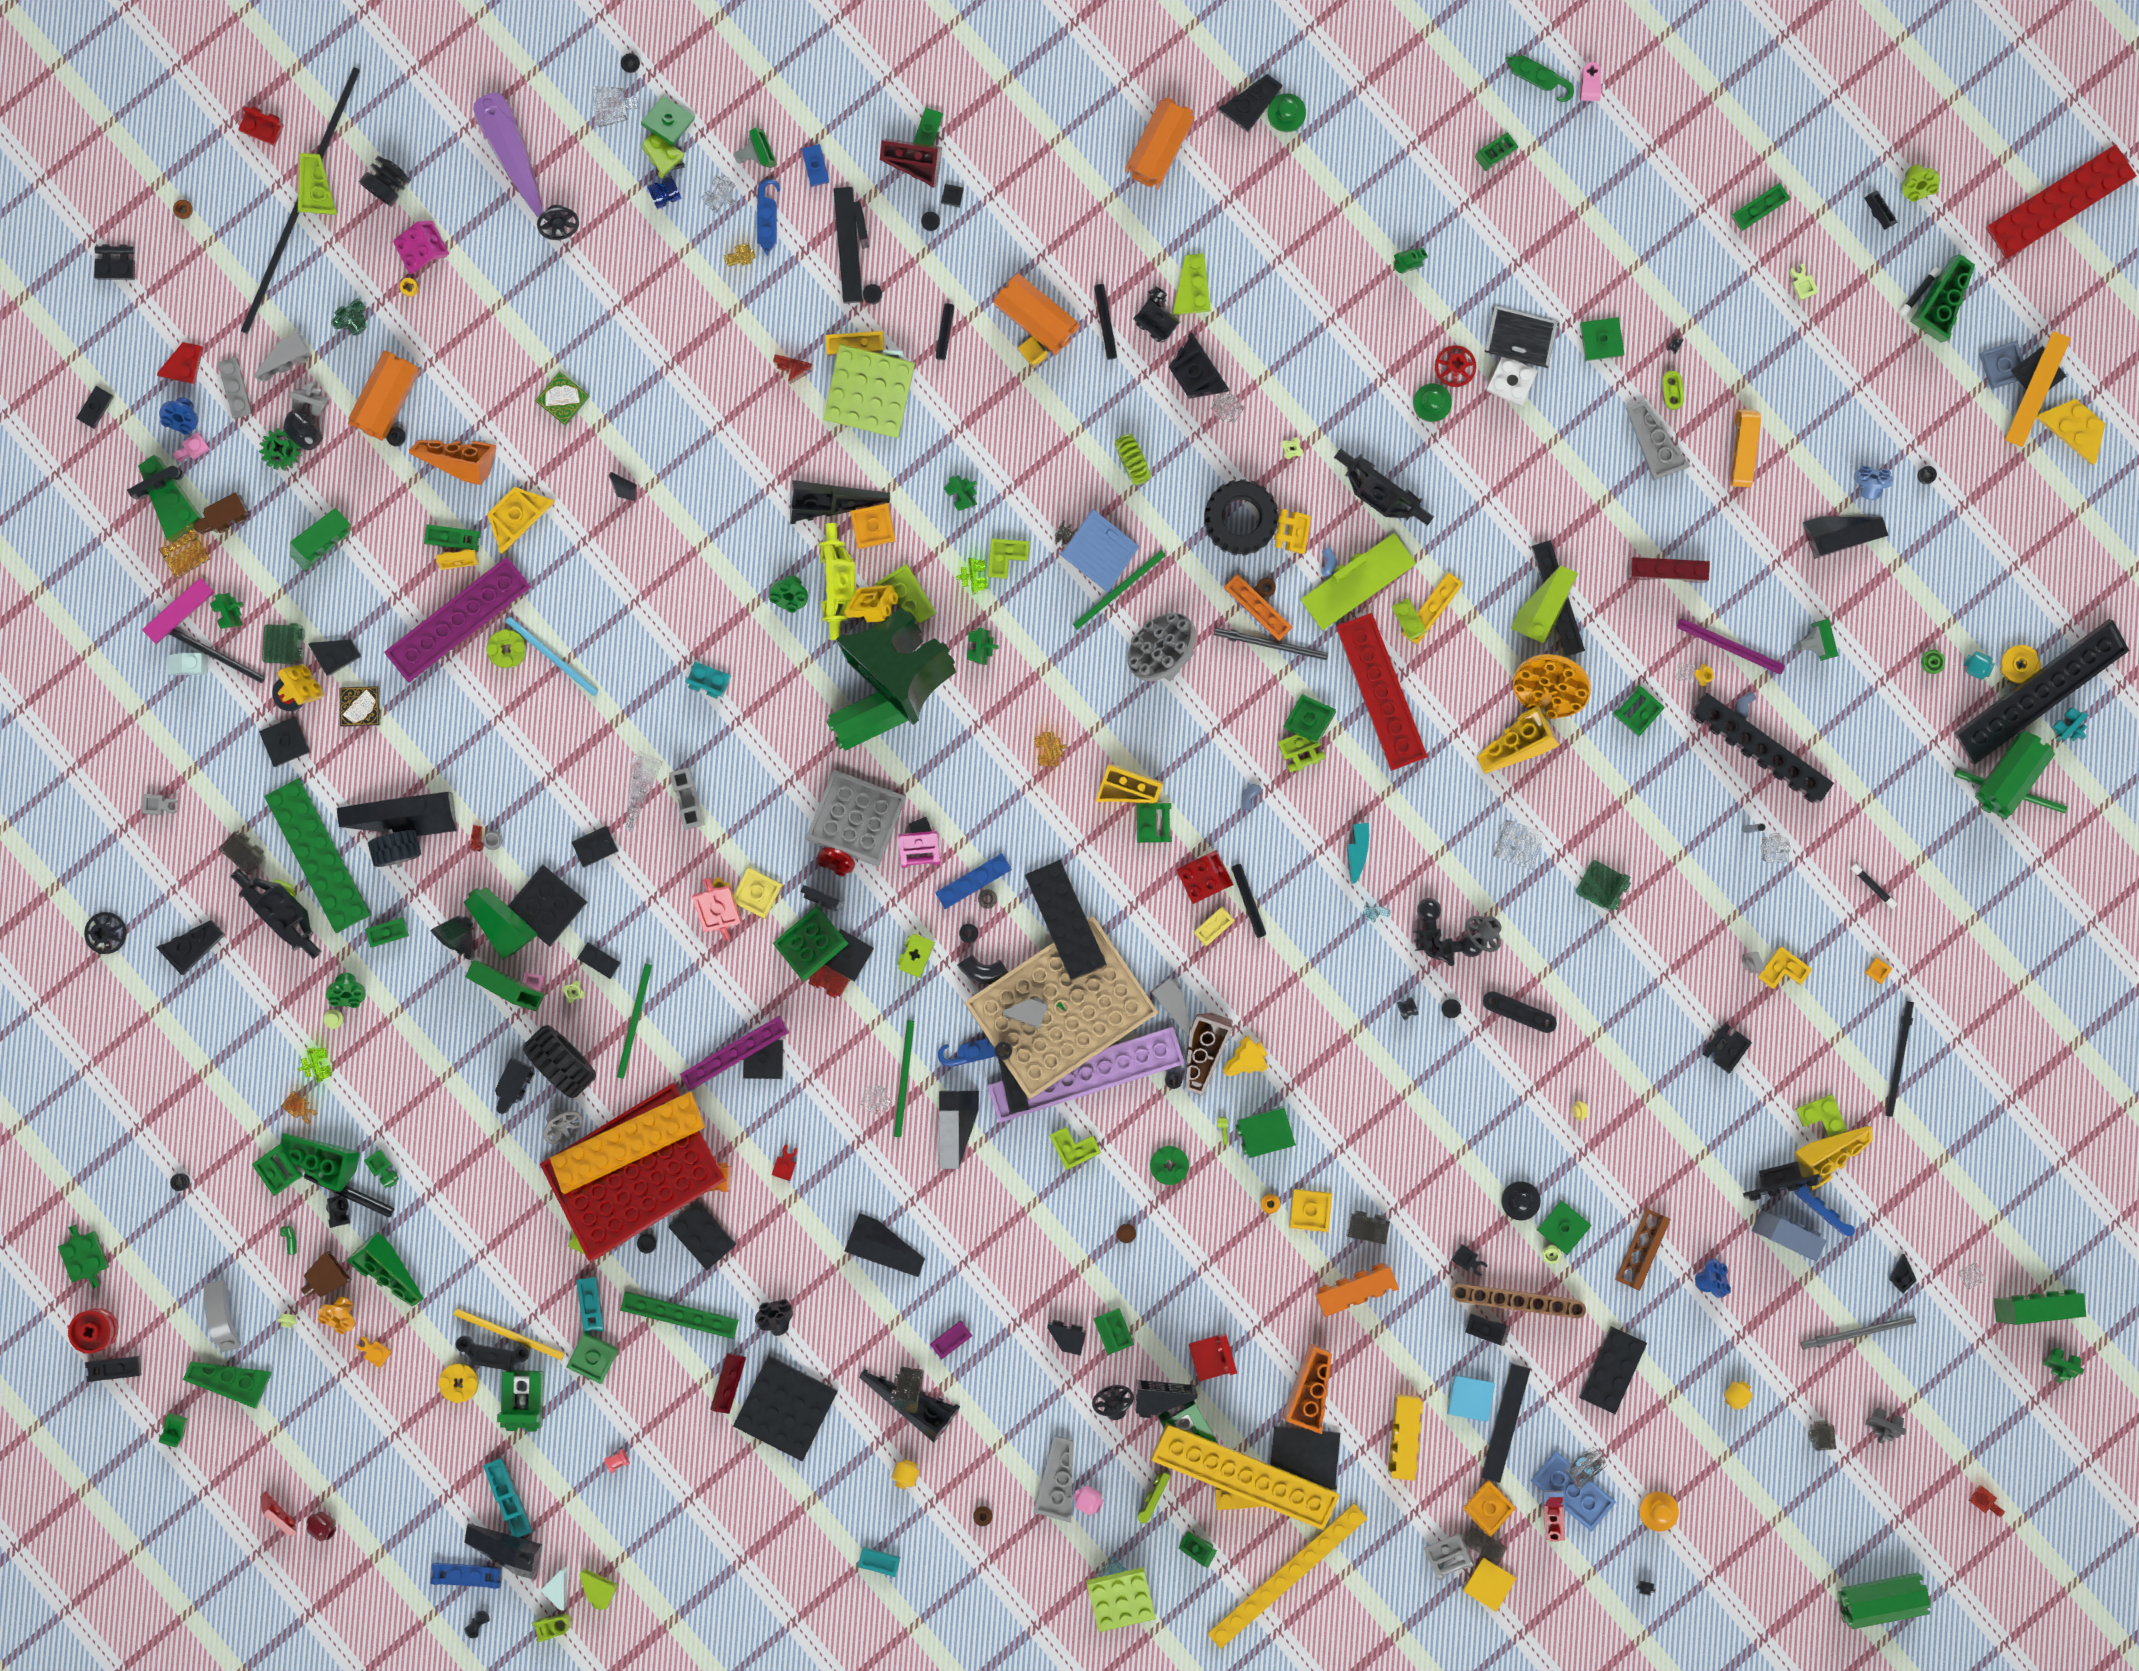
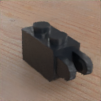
[495,1058,535,1114]

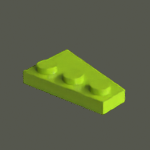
[297,153,337,215]
[1172,253,1211,316]
[874,564,937,624]

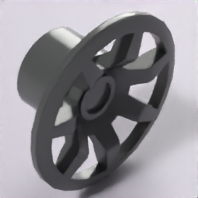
[1465,916,1502,952]

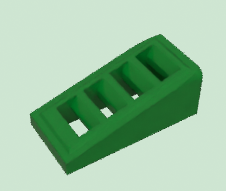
[1475,132,1519,171]

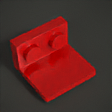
[1177,850,1233,904]
[1189,1333,1237,1381]

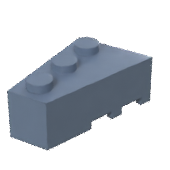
[1752,1210,1827,1262]

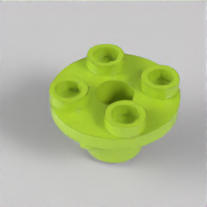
[1901,164,1940,202]

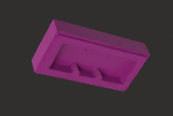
[930,1320,973,1360]

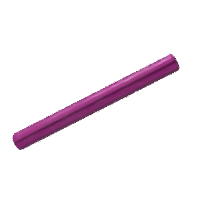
[1677,618,1785,674]

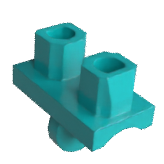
[2051,707,2089,742]

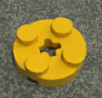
[2000,645,2041,684]
[438,1363,479,1403]

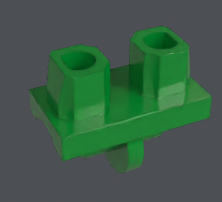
[1394,247,1428,274]
[944,475,978,511]
[210,593,244,629]
[967,628,999,665]
[2042,1348,2084,1383]

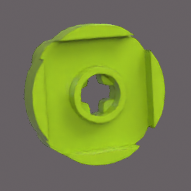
[486,629,526,668]

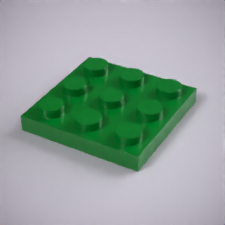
[773,905,849,982]

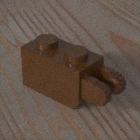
[194,492,251,534]

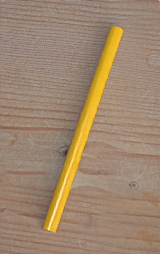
[453,1308,565,1360]

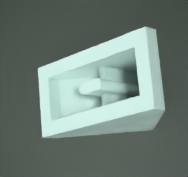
[540,1567,567,1610]

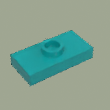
[858,1547,901,1577]

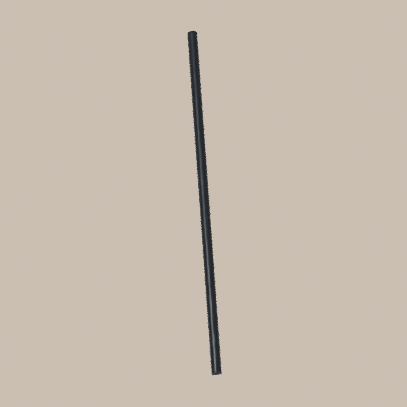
[241,67,360,334]

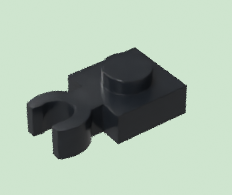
[1451,1244,1488,1276]

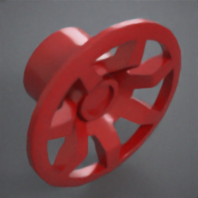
[1435,345,1477,387]

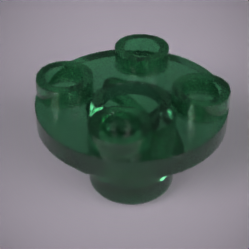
[331,298,367,336]

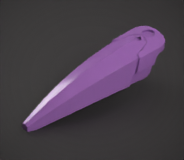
[473,92,543,217]

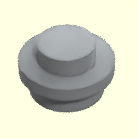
[483,831,503,850]

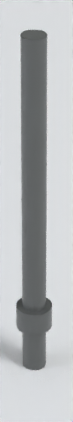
[1800,1316,1916,1350]

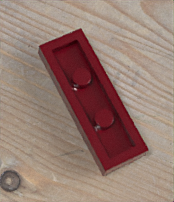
[710,1353,747,1414]

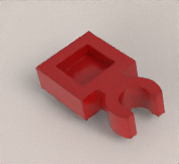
[772,1145,798,1181]

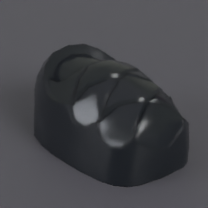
[283,408,323,451]

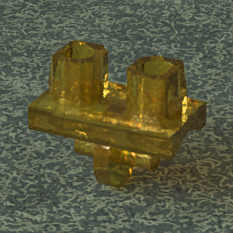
[1034,731,1067,767]

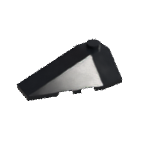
[1803,516,1889,559]
[430,916,475,960]
[939,1090,979,1169]
[844,1213,925,1277]
[464,1523,542,1580]

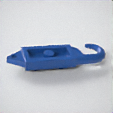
[757,179,780,256]
[938,1038,996,1067]

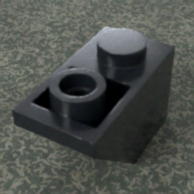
[1047,1320,1086,1356]

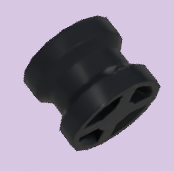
[1397,997,1419,1021]

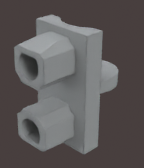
[289,381,330,416]

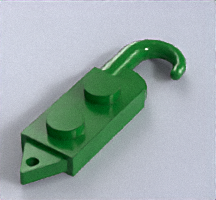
[1505,54,1574,102]

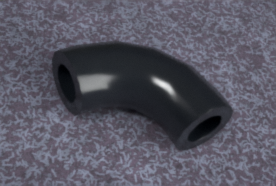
[957,954,1009,984]

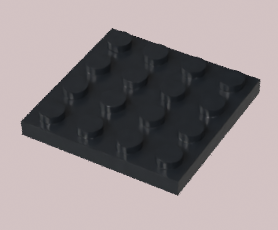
[733,1355,838,1462]

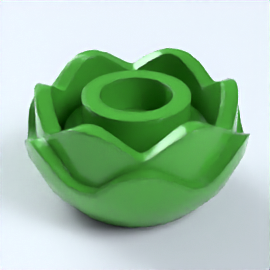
[1921,650,1945,674]

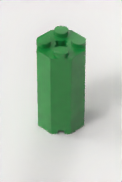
[826,691,908,751]
[1975,731,2055,820]
[1837,1572,1931,1630]

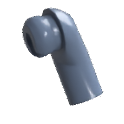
[1735,691,1756,719]

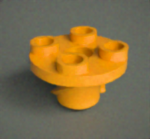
[317,1297,356,1334]
[1639,1492,1679,1532]

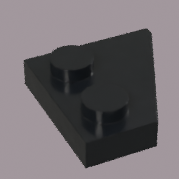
[308,639,362,677]

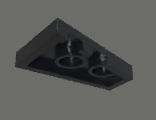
[1218,74,1283,133]
[156,920,226,975]

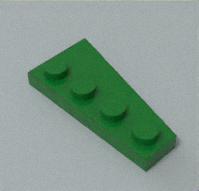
[183,1362,272,1409]

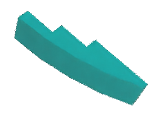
[483,1458,533,1538]

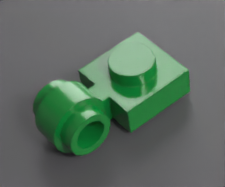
[364,1149,399,1188]

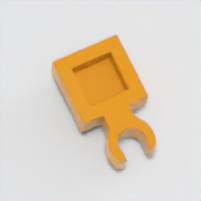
[355,1337,392,1368]

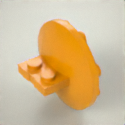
[1513,654,1591,719]

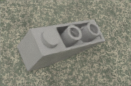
[254,332,312,381]

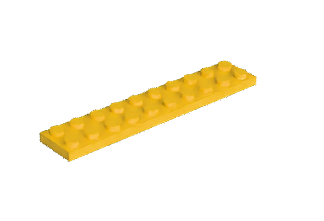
[1150,1422,1340,1530]

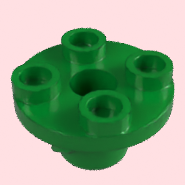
[1268,93,1306,132]
[1413,383,1452,422]
[769,575,808,613]
[326,973,366,1008]

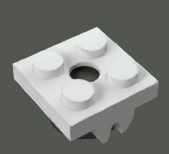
[1486,357,1538,407]

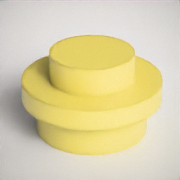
[1572,1101,1588,1121]

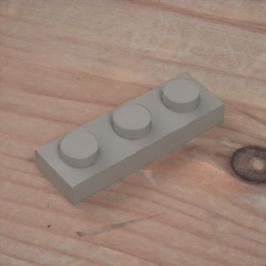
[217,357,253,419]

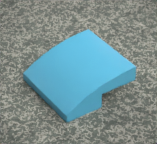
[1447,1375,1495,1422]

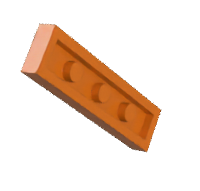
[1224,574,1293,642]

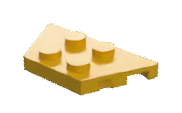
[2036,399,2105,465]
[487,487,555,555]

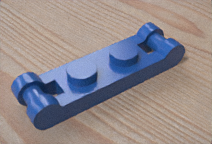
[1794,1186,1855,1236]
[430,1563,502,1589]

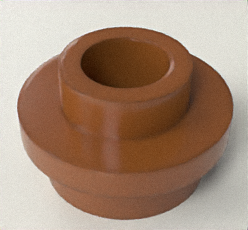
[173,200,193,219]

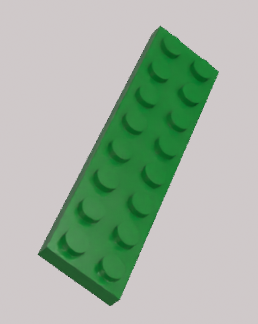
[264,778,371,933]

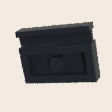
[571,826,619,868]

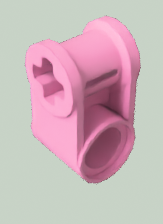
[1580,62,1601,101]

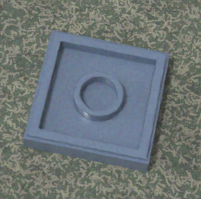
[1979,341,2024,390]

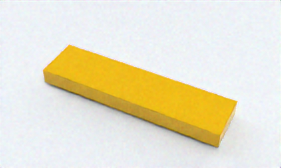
[1402,572,1464,645]

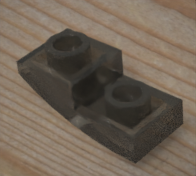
[1464,1526,1508,1565]

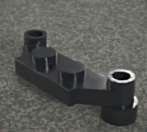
[455,1335,530,1371]

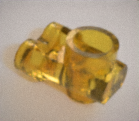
[723,243,756,267]

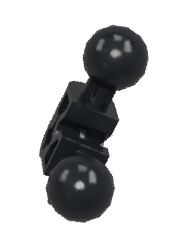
[1413,898,1483,966]

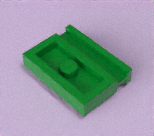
[1093,1308,1134,1355]

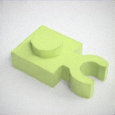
[1789,264,1819,301]

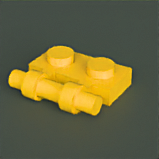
[1274,509,1311,554]

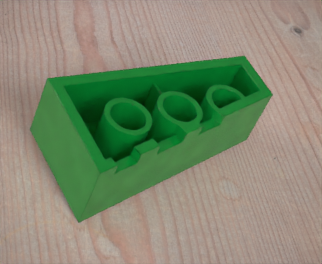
[1910,254,1975,343]
[138,455,202,543]
[1994,1289,2087,1325]

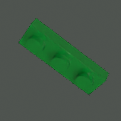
[1731,183,1791,232]

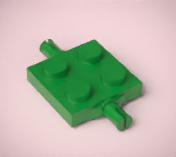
[58,1224,110,1289]

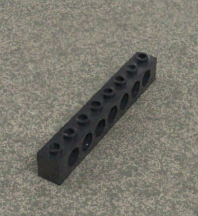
[1690,693,1834,803]

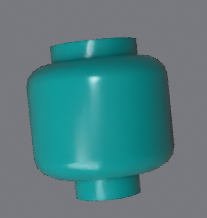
[1964,651,1995,680]

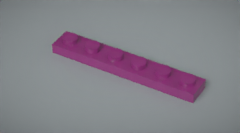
[680,1016,790,1091]

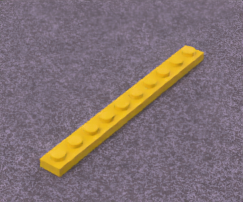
[1207,1503,1368,1649]

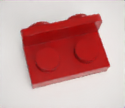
[238,106,284,146]

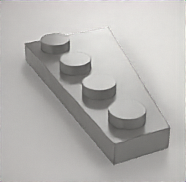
[1626,401,1690,481]
[1033,1435,1073,1523]

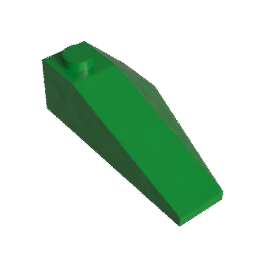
[346,1232,424,1307]

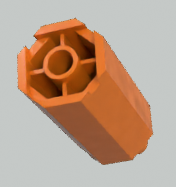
[1125,97,1195,189]
[993,273,1081,355]
[348,350,421,441]

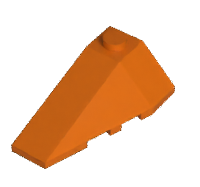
[409,440,497,485]

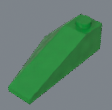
[280,1133,361,1192]

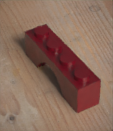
[1627,557,1710,583]

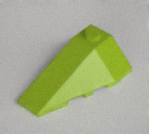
[1511,565,1578,644]

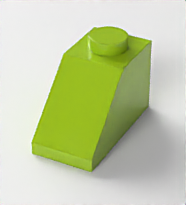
[579,1568,619,1610]

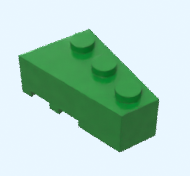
[290,508,351,572]

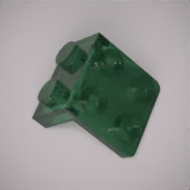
[262,623,305,665]
[1576,860,1631,912]

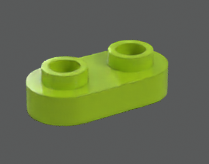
[1662,371,1684,410]

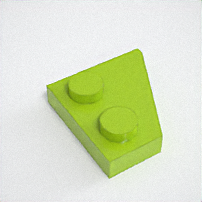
[641,133,685,179]

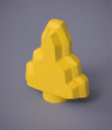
[1223,1035,1269,1076]

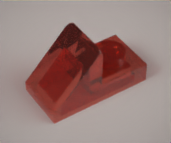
[773,354,814,384]

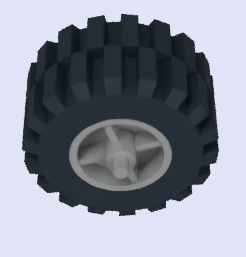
[368,829,422,868]

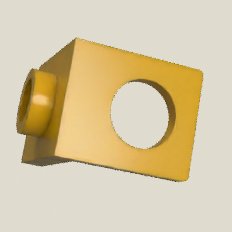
[1017,337,1048,369]

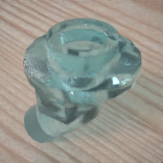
[1363,905,1391,923]

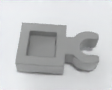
[142,794,178,815]

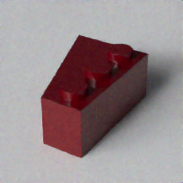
[879,138,942,188]

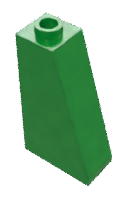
[463,887,538,960]
[465,959,545,1012]

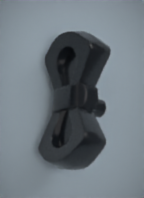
[464,1611,490,1638]

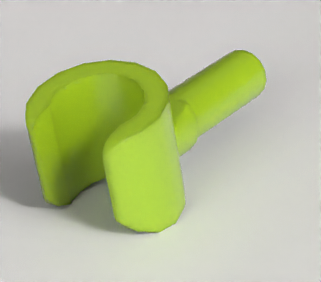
[1217,1116,1228,1145]

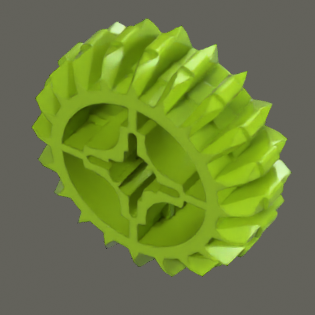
[1114,433,1151,486]

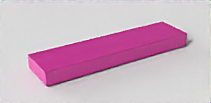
[142,578,215,644]

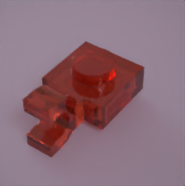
[1968,1485,2005,1518]

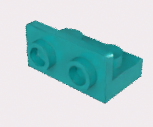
[685,661,731,699]

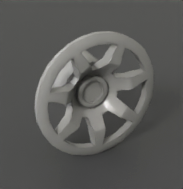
[543,1108,582,1144]

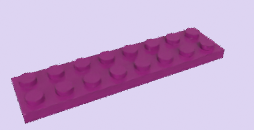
[384,557,532,683]

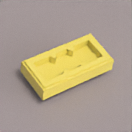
[1193,907,1235,947]

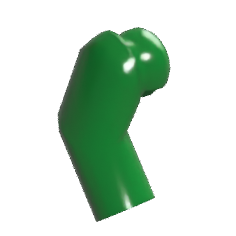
[280,1226,297,1255]

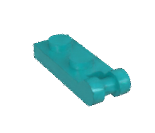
[576,1276,604,1333]

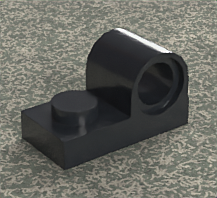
[1465,1314,1511,1346]

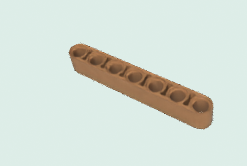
[1450,1283,1586,1319]

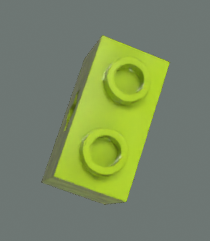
[897,933,935,978]

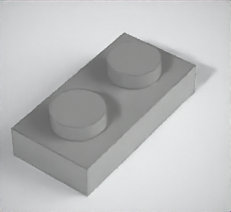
[1742,952,1765,973]

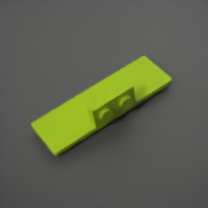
[1300,533,1416,630]

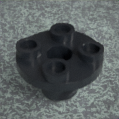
[1501,1181,1541,1221]
[755,1299,793,1336]

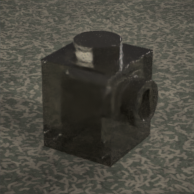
[1808,1420,1836,1451]

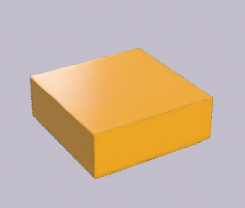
[1864,957,1893,984]

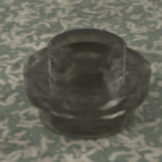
[978,889,997,909]

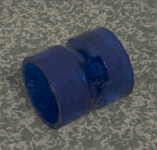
[647,176,682,210]

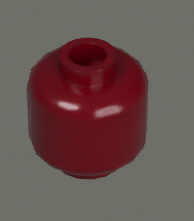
[306,1512,336,1542]

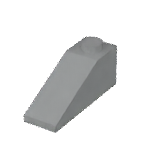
[1152,978,1191,1037]

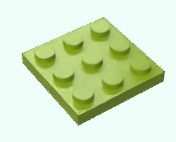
[1086,1567,1156,1632]

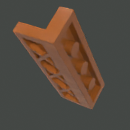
[1615,1208,1671,1291]

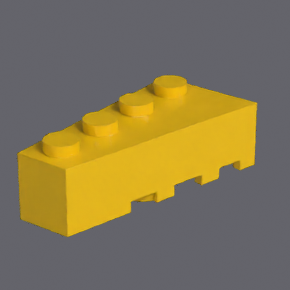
[1388,1394,1424,1481]

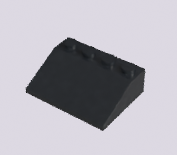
[1134,1380,1198,1418]

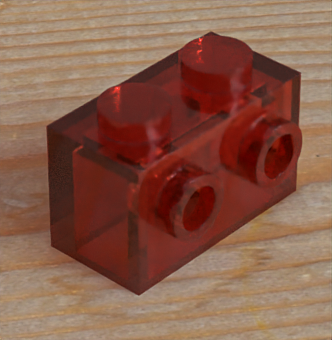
[808,965,851,998]

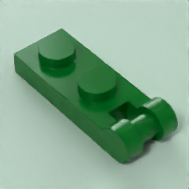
[424,524,481,552]

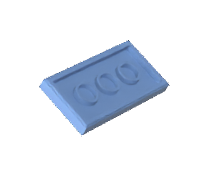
[1530,1450,1616,1532]

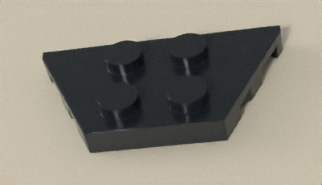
[1169,332,1230,399]

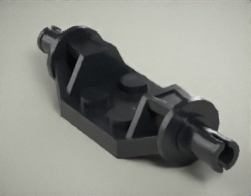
[1334,448,1435,526]
[230,868,322,959]

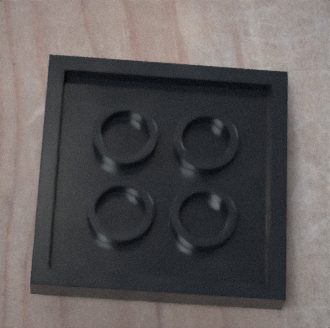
[508,865,588,947]

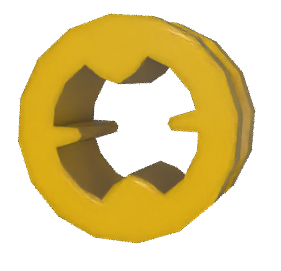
[400,278,419,297]

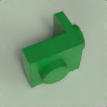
[158,1413,187,1448]

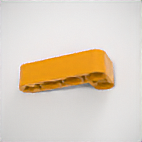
[1730,409,1761,488]

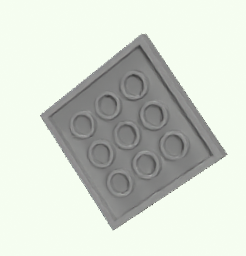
[806,770,906,867]

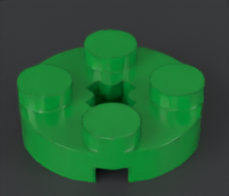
[1150,1146,1189,1185]

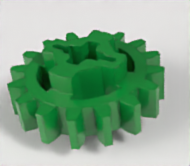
[259,428,303,471]

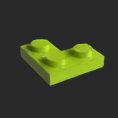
[988,538,1030,579]
[1795,1094,1847,1137]
[1049,1126,1101,1170]

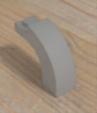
[204,1280,241,1352]

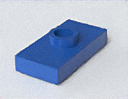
[801,144,830,187]

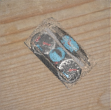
[1564,1447,1608,1489]

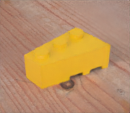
[1095,763,1164,803]

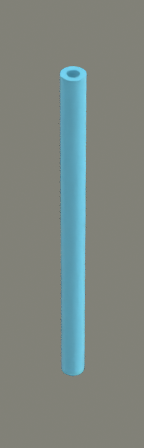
[505,616,598,697]

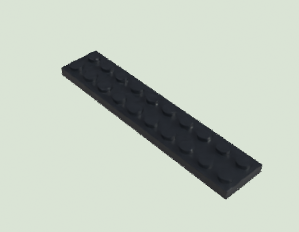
[1954,619,2130,765]

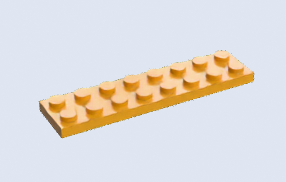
[550,1091,706,1194]

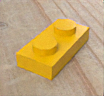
[436,549,479,570]

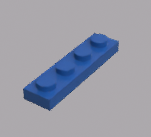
[935,853,1012,909]

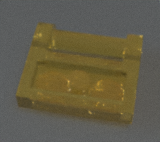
[159,529,210,578]

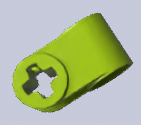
[532,1613,572,1642]

